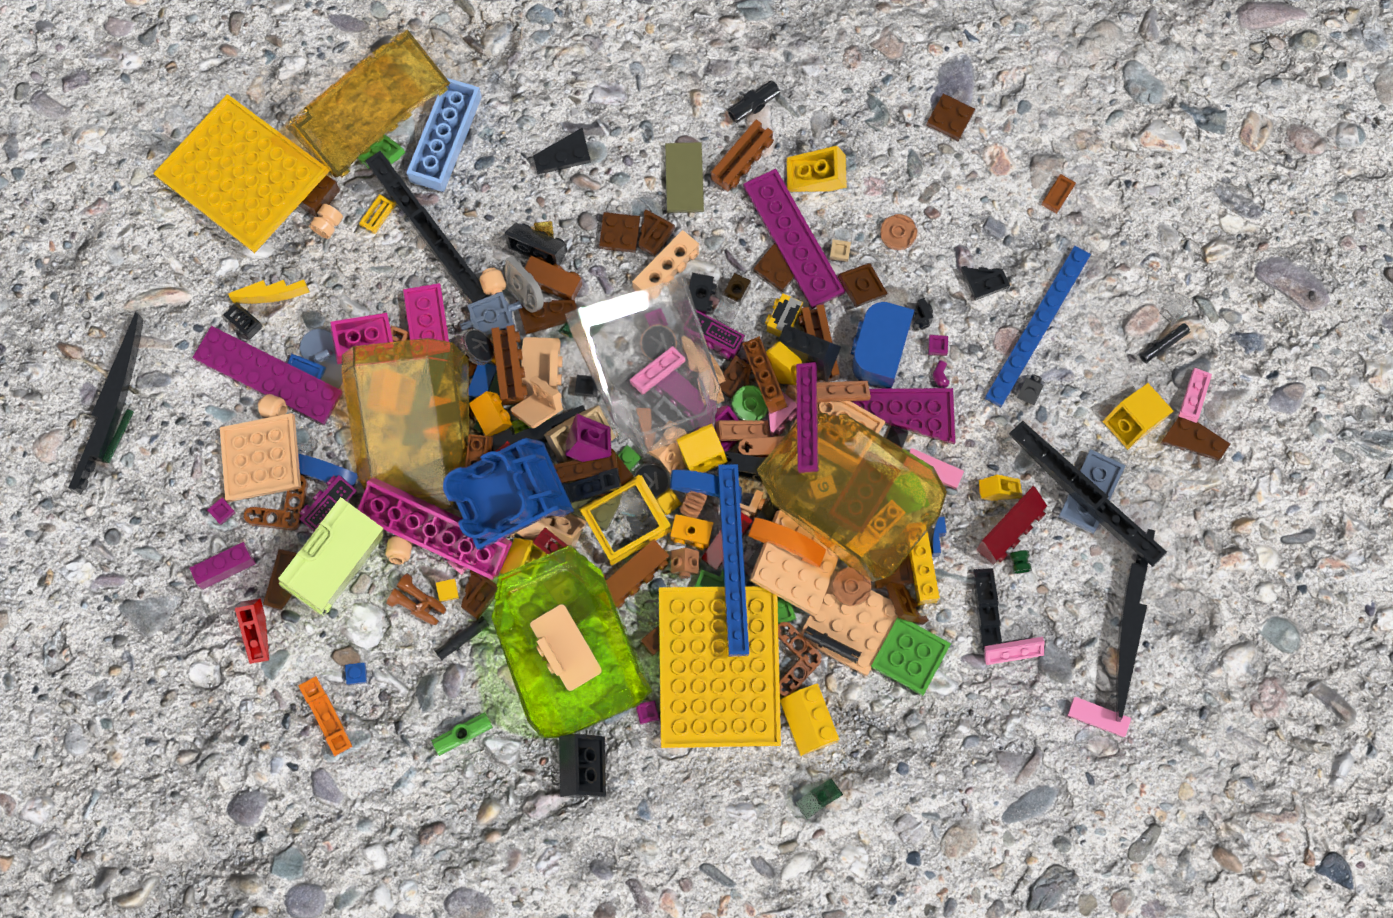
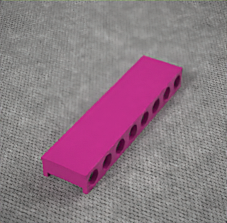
[358,477,512,580]

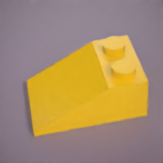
[787,146,847,192]

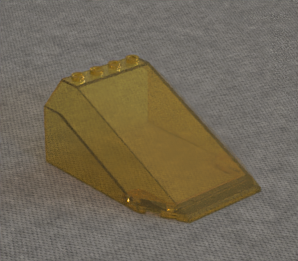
[342,338,469,508]
[757,413,947,582]

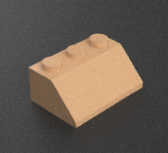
[516,513,587,549]

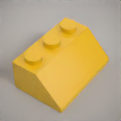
[780,683,840,756]

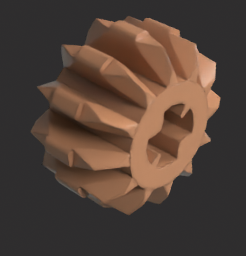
[680,491,708,518]

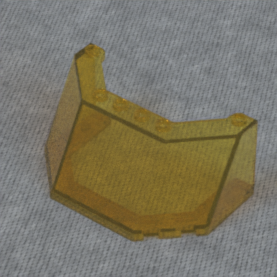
[285,29,450,178]

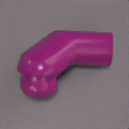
[932,360,950,388]

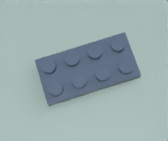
[1058,449,1126,534]

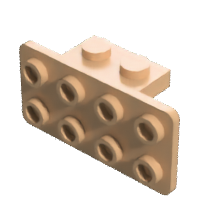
[521,337,563,399]
[530,604,602,691]

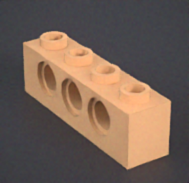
[632,230,699,302]

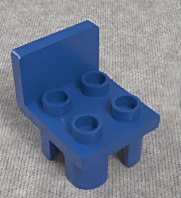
[443,438,574,550]

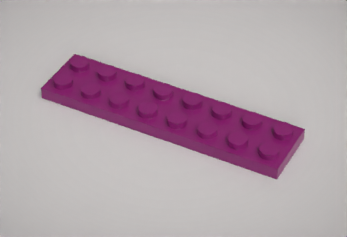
[743,169,845,309]
[192,326,343,425]

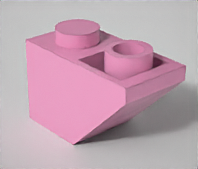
[768,392,797,437]

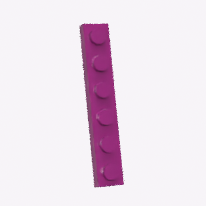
[796,362,819,473]

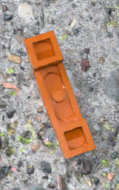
[748,518,826,568]
[298,676,353,756]

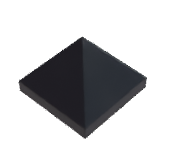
[884,426,909,450]

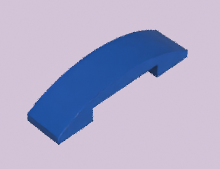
[298,453,359,487]
[670,470,742,503]

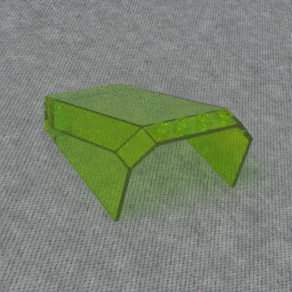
[491,545,652,739]

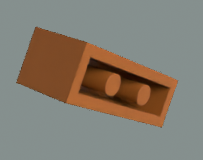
[524,256,582,300]

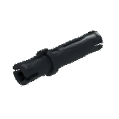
[1139,323,1191,364]
[435,616,490,661]
[803,626,862,664]

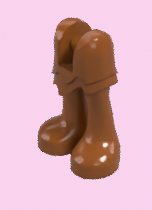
[386,573,446,625]

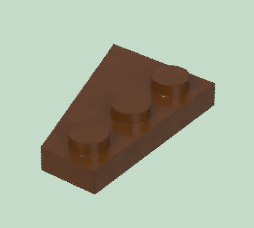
[516,300,580,335]
[1161,417,1231,461]
[263,549,297,610]

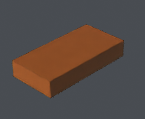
[1041,174,1076,214]

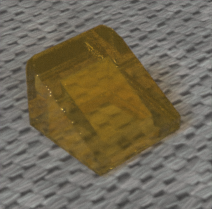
[534,221,554,238]

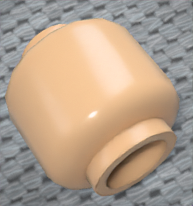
[479,268,507,295]
[258,394,287,418]
[385,535,412,565]

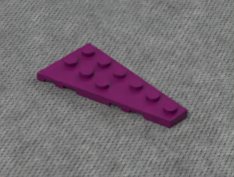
[851,388,956,445]

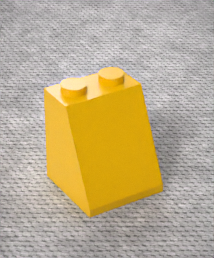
[1102,383,1174,450]

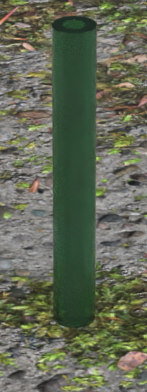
[102,409,134,463]

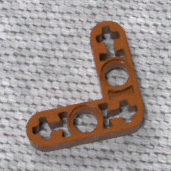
[244,475,308,530]
[778,622,822,696]

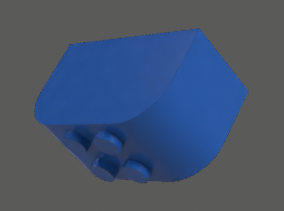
[851,302,914,389]

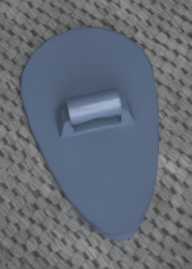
[300,329,344,388]

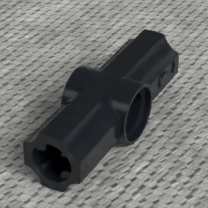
[727,80,780,123]

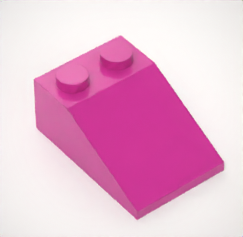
[330,313,394,364]

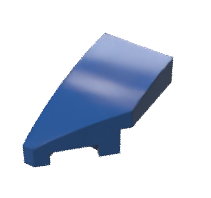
[931,517,947,557]

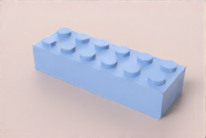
[406,77,482,192]

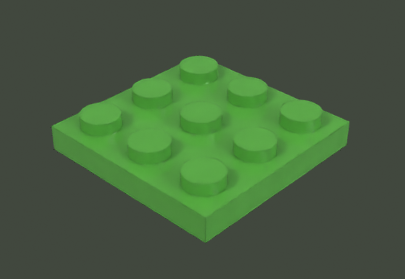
[871,617,951,696]

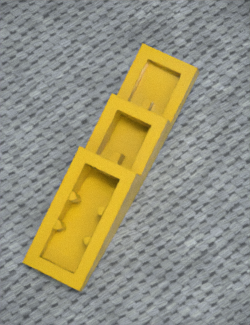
[228,279,310,304]

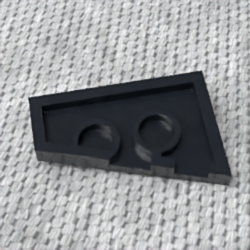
[533,128,591,175]

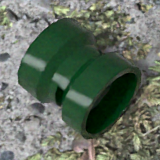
[1010,550,1032,574]

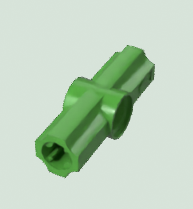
[431,712,493,756]

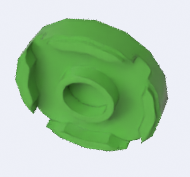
[731,385,768,420]

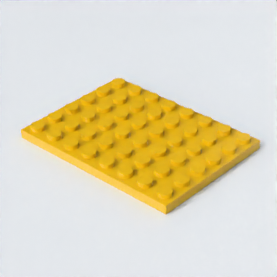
[153,94,329,254]
[658,586,781,748]

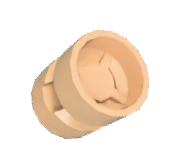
[309,204,343,239]

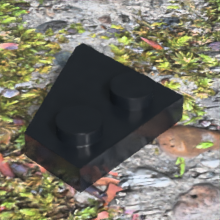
[961,266,1010,301]

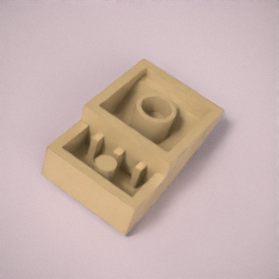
[544,405,616,463]

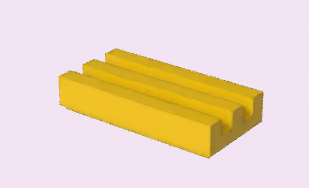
[359,194,396,234]

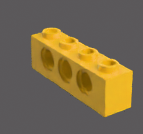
[904,522,940,605]

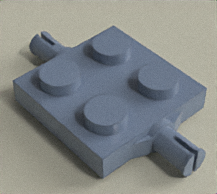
[460,292,522,337]

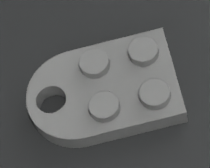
[504,256,544,312]

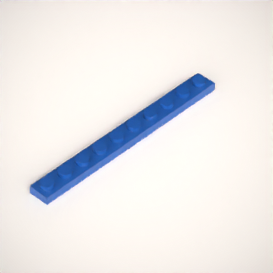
[984,246,1091,408]
[718,464,749,657]

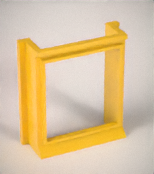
[579,475,672,566]

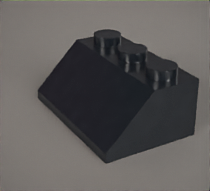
[505,222,567,266]
[778,325,841,382]
[559,734,606,798]

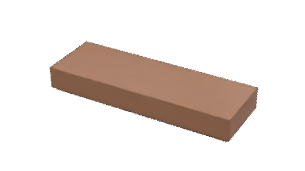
[817,381,871,402]
[715,420,770,441]

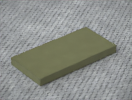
[665,142,704,213]

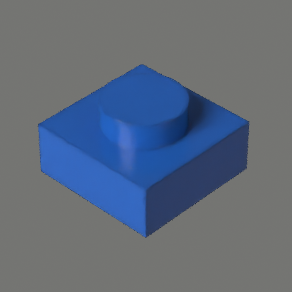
[345,662,367,685]

